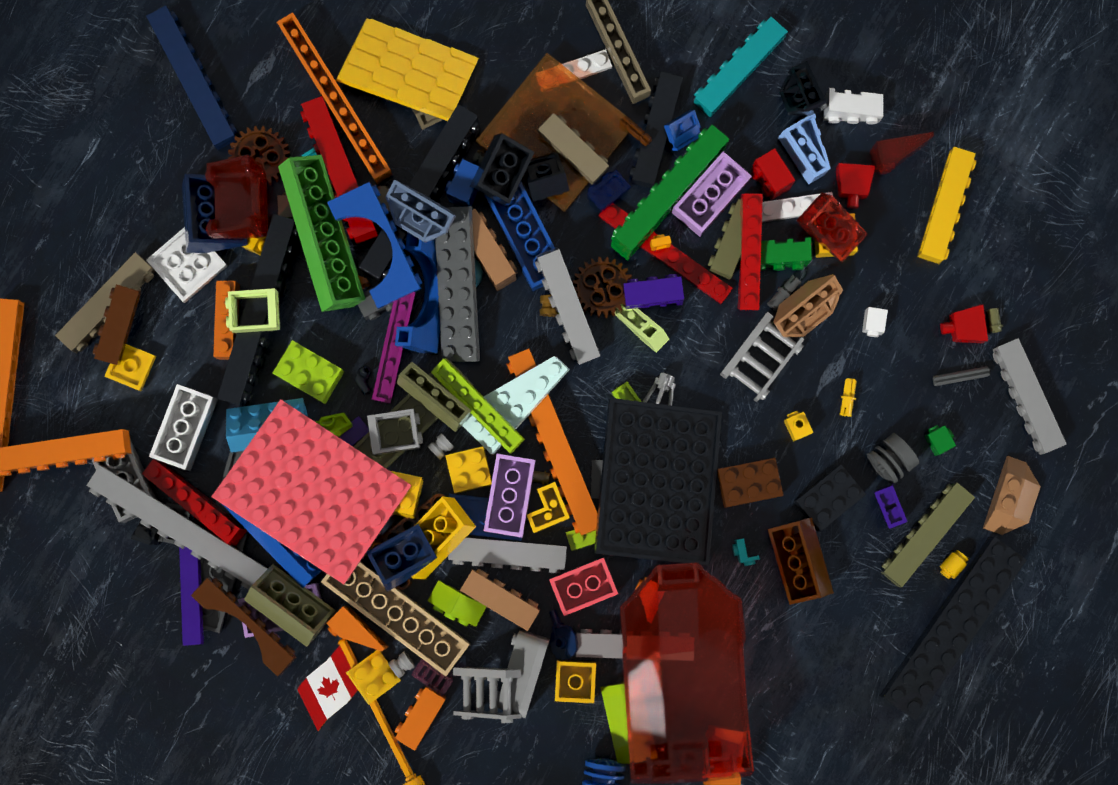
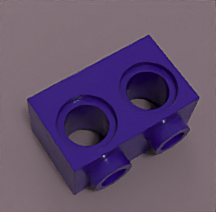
[874,484,908,529]

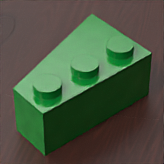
[760,237,812,271]

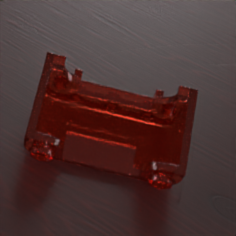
[205,155,268,239]

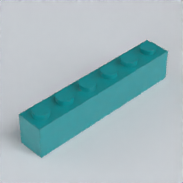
[694,17,788,118]

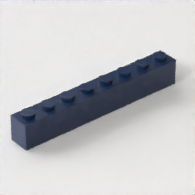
[146,6,238,150]

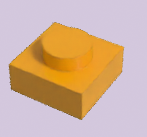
[650,234,671,251]

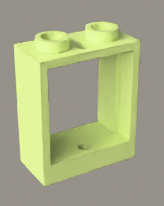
[225,288,280,333]

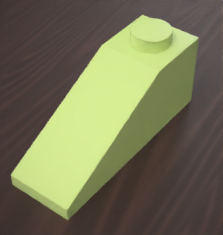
[615,306,669,353]

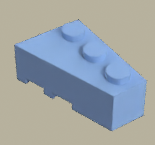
[778,114,831,184]

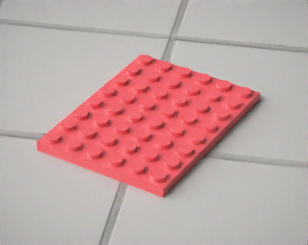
[212,400,412,585]

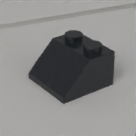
[524,152,570,202]

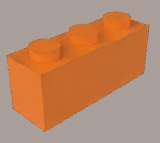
[394,686,447,751]

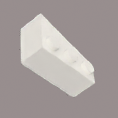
[823,88,883,124]

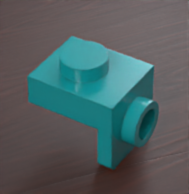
[732,539,760,566]

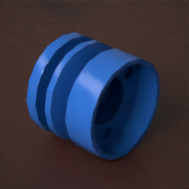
[582,758,626,785]

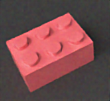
[549,558,618,616]

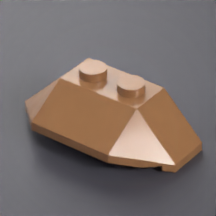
[774,274,843,337]
[983,456,1041,535]

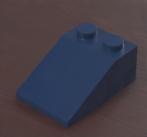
[367,524,437,592]

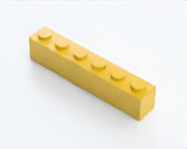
[917,147,976,264]

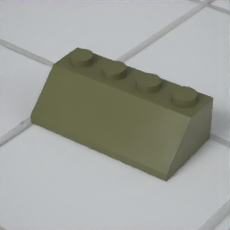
[244,564,335,647]

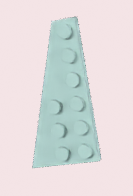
[462,356,570,454]

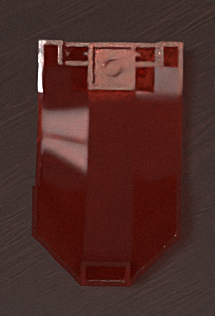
[620,563,754,784]

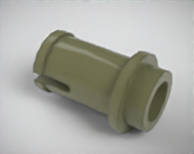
[986,308,1003,333]
[532,470,550,486]

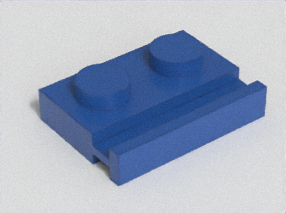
[664,110,701,151]

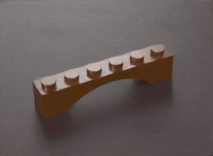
[191,578,297,676]

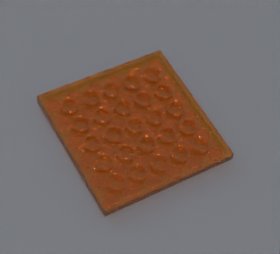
[476,53,633,212]

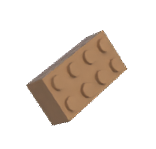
[472,209,517,292]
[460,569,541,631]

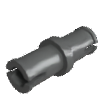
[767,275,801,311]

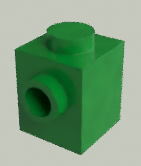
[924,425,956,456]

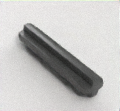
[933,366,990,386]

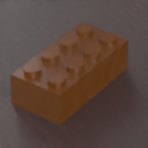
[768,517,834,605]

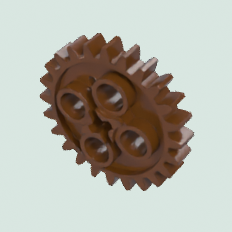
[228,126,290,187]
[572,257,632,318]

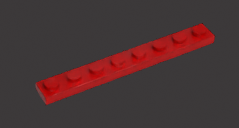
[598,200,733,304]

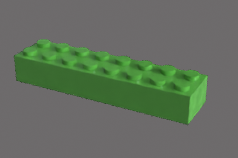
[278,155,365,312]

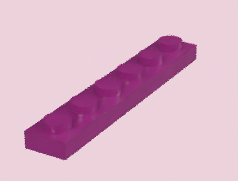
[372,292,415,404]

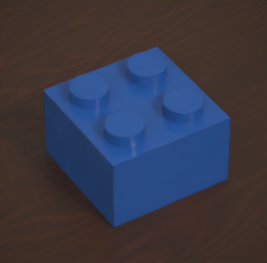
[445,159,479,207]

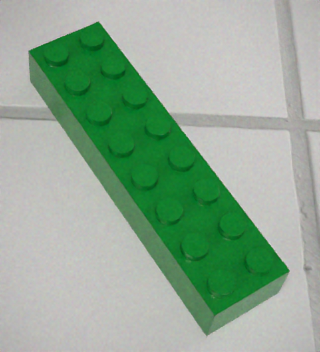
[610,125,730,261]

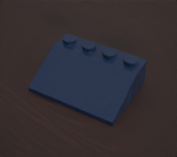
[182,174,248,253]

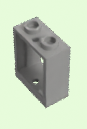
[367,409,423,455]

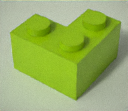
[428,580,486,627]

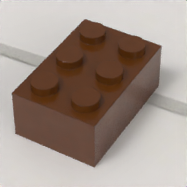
[717,458,783,508]

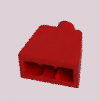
[836,163,875,209]
[940,305,988,343]

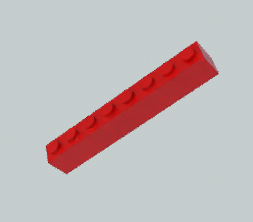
[300,96,378,244]

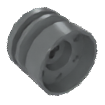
[867,433,919,485]

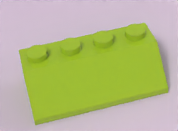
[600,678,657,764]

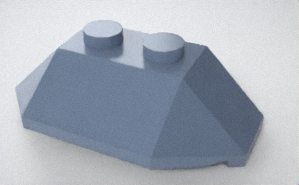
[385,180,456,242]

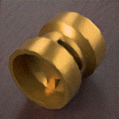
[540,295,558,317]

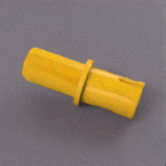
[839,378,857,417]

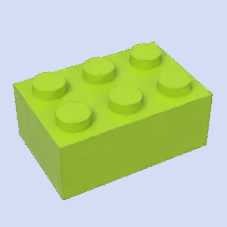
[273,340,345,404]

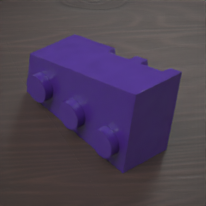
[623,274,684,309]

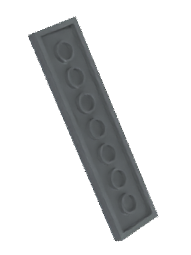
[435,206,480,362]

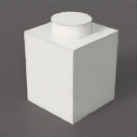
[862,307,888,337]

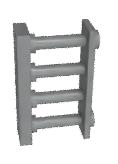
[720,312,804,402]
[453,666,521,723]

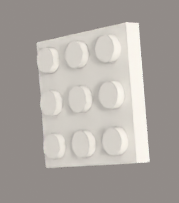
[147,227,228,303]

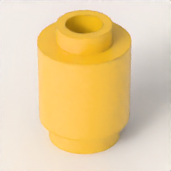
[940,550,969,579]

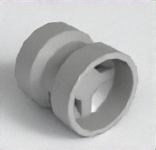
[427,433,454,460]
[388,651,415,678]

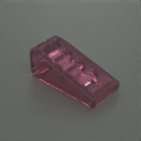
[411,658,454,697]

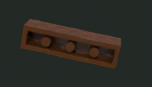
[93,284,141,365]

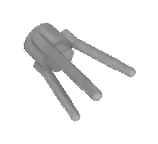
[643,373,676,406]

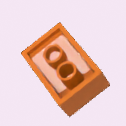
[326,605,389,651]

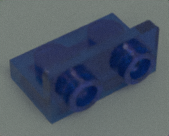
[587,170,631,212]

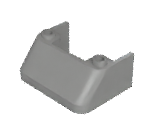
[497,630,549,718]

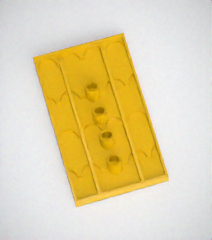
[335,18,479,121]

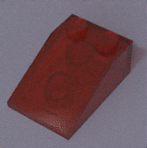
[870,132,934,174]
[796,192,867,262]

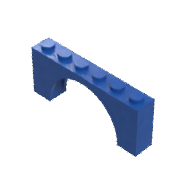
[327,182,423,309]
[395,232,440,354]

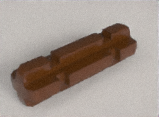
[619,116,652,146]

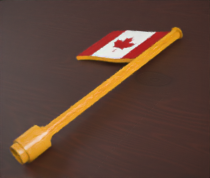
[297,638,425,785]

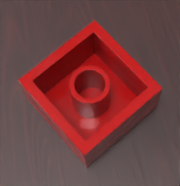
[751,148,795,200]

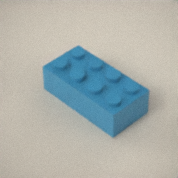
[226,398,308,453]

